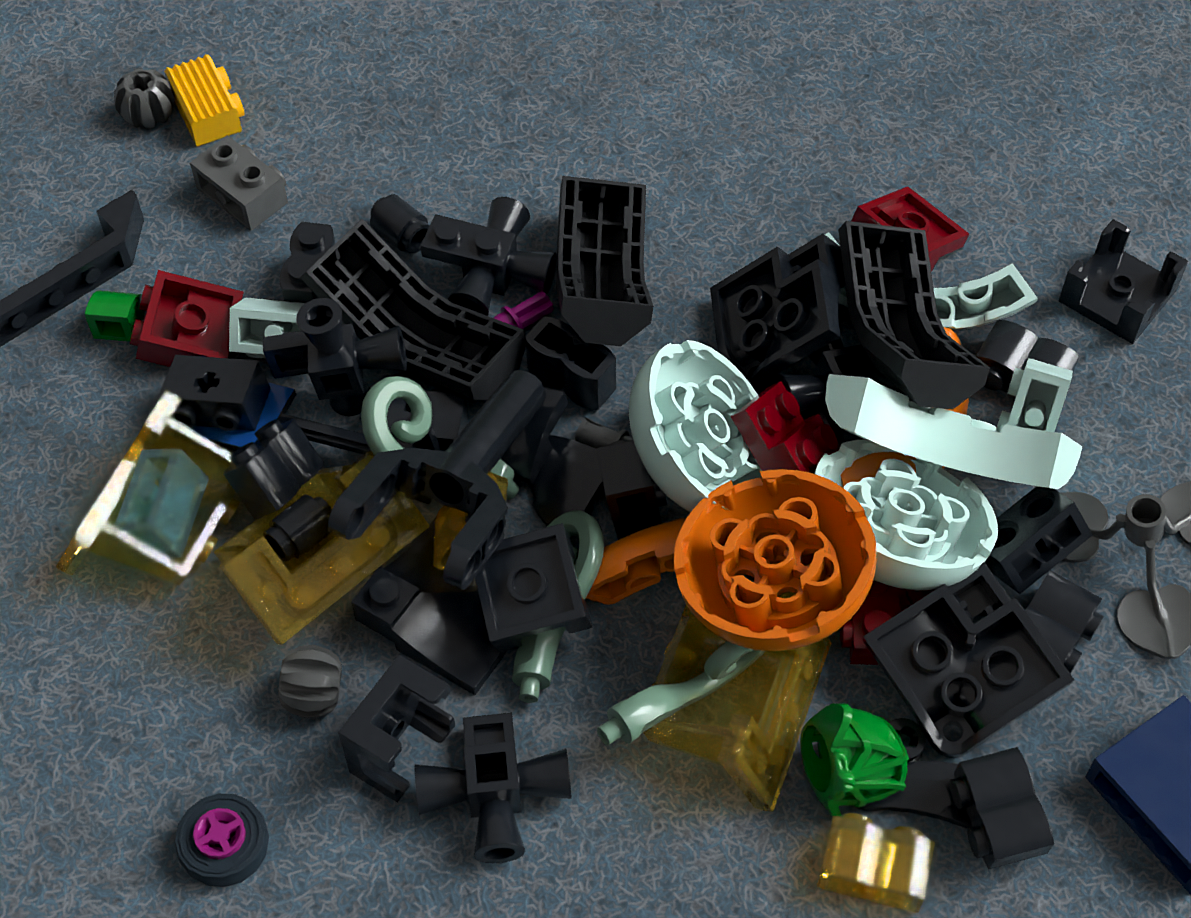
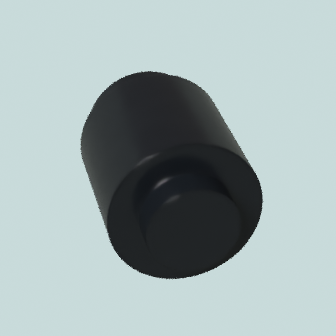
[370,194,430,253]
[263,494,332,562]

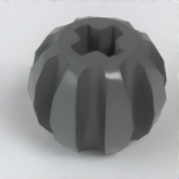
[114,68,175,129]
[278,645,342,718]

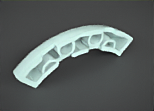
[825,232,1038,331]
[825,374,1082,489]

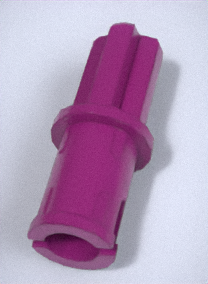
[493,292,554,329]

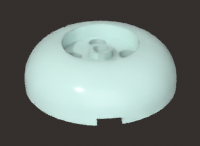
[629,340,762,512]
[814,439,998,590]

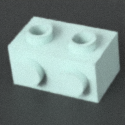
[229,298,306,358]
[996,358,1073,432]

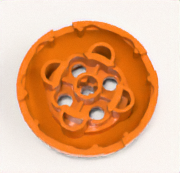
[674,469,877,651]

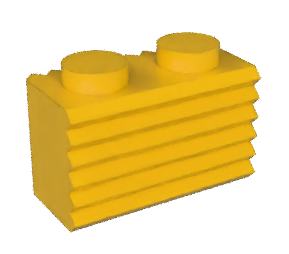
[165,54,245,147]

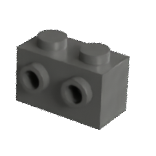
[190,135,288,231]

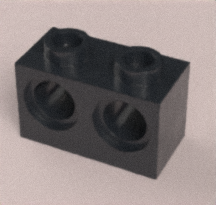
[985,486,1093,594]

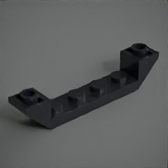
[0,190,144,347]

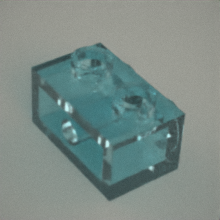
[112,449,209,558]

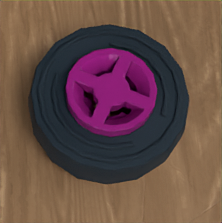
[175,793,269,887]

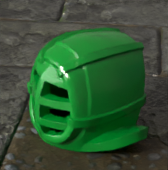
[800,703,909,821]

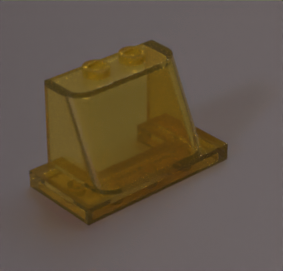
[56,390,240,586]
[214,450,430,645]
[643,592,831,812]

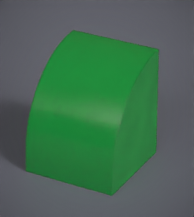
[84,290,145,342]

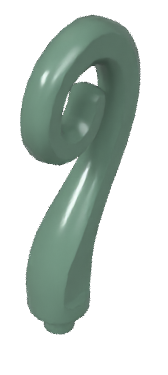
[361,376,519,500]
[512,510,604,703]
[597,641,765,745]

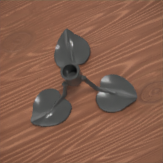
[1061,481,1191,660]

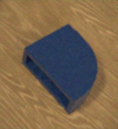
[1085,695,1191,895]

